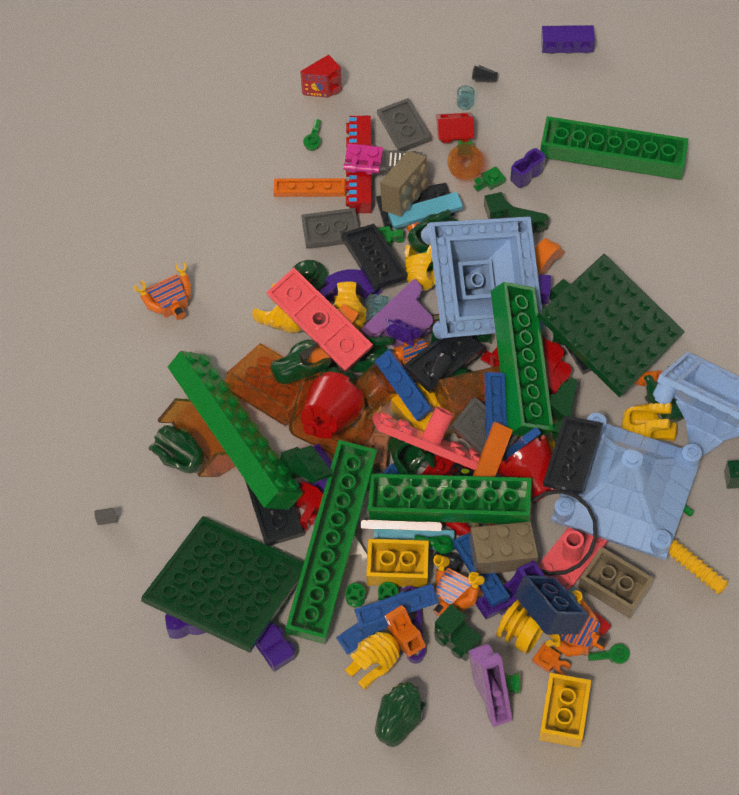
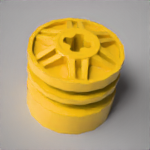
[496,599,543,654]

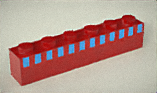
[346,115,371,214]

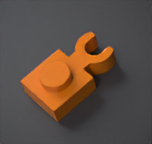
[532,643,571,675]

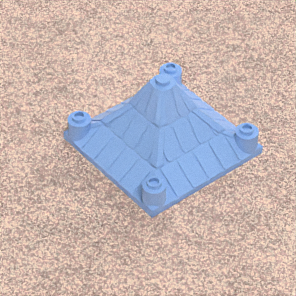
[421,217,544,340]
[653,351,739,456]
[551,413,703,561]

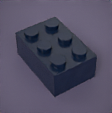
[514,576,588,635]

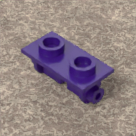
[385,318,421,346]

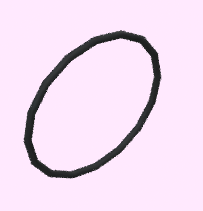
[531,490,597,576]

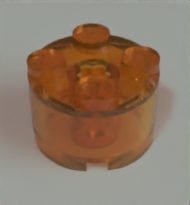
[447,144,484,182]
[355,363,397,408]

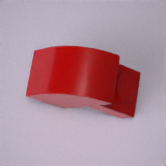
[295,481,323,531]

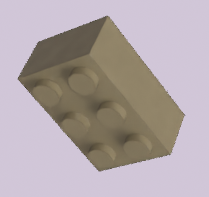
[380,151,429,217]
[469,522,538,575]
[578,547,654,619]

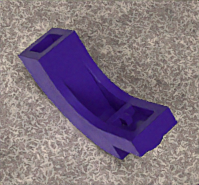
[319,269,383,303]
[476,561,545,620]

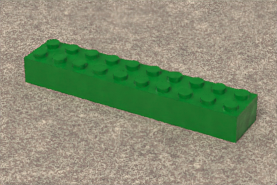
[167,351,303,510]
[285,440,377,644]

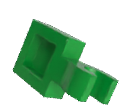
[473,166,506,192]
[377,226,404,246]

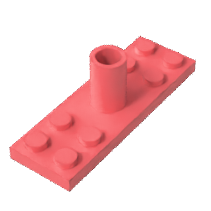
[266,268,373,372]
[372,407,481,470]
[538,528,609,591]

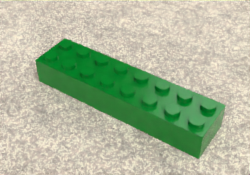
[540,116,689,180]
[491,282,554,438]
[368,474,532,524]

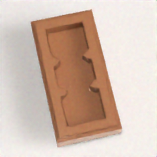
[369,432,389,469]

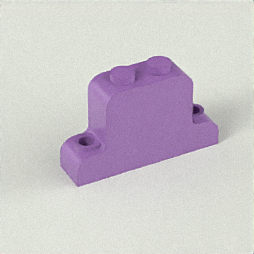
[360,278,433,347]
[468,644,513,727]

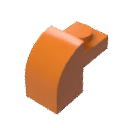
[534,238,565,275]
[385,605,426,657]

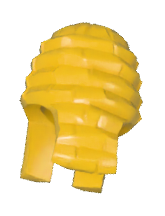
[404,245,436,291]
[333,282,367,333]
[252,283,302,334]
[622,403,677,441]
[344,632,400,690]

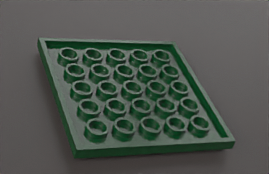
[536,253,685,398]
[141,516,304,653]

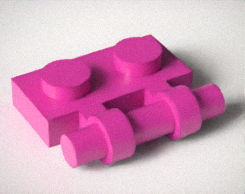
[343,144,383,175]

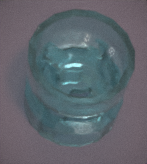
[457,85,475,110]

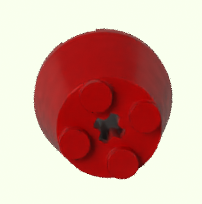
[301,372,365,439]
[497,435,556,504]

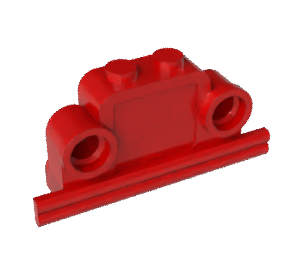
[480,335,571,396]

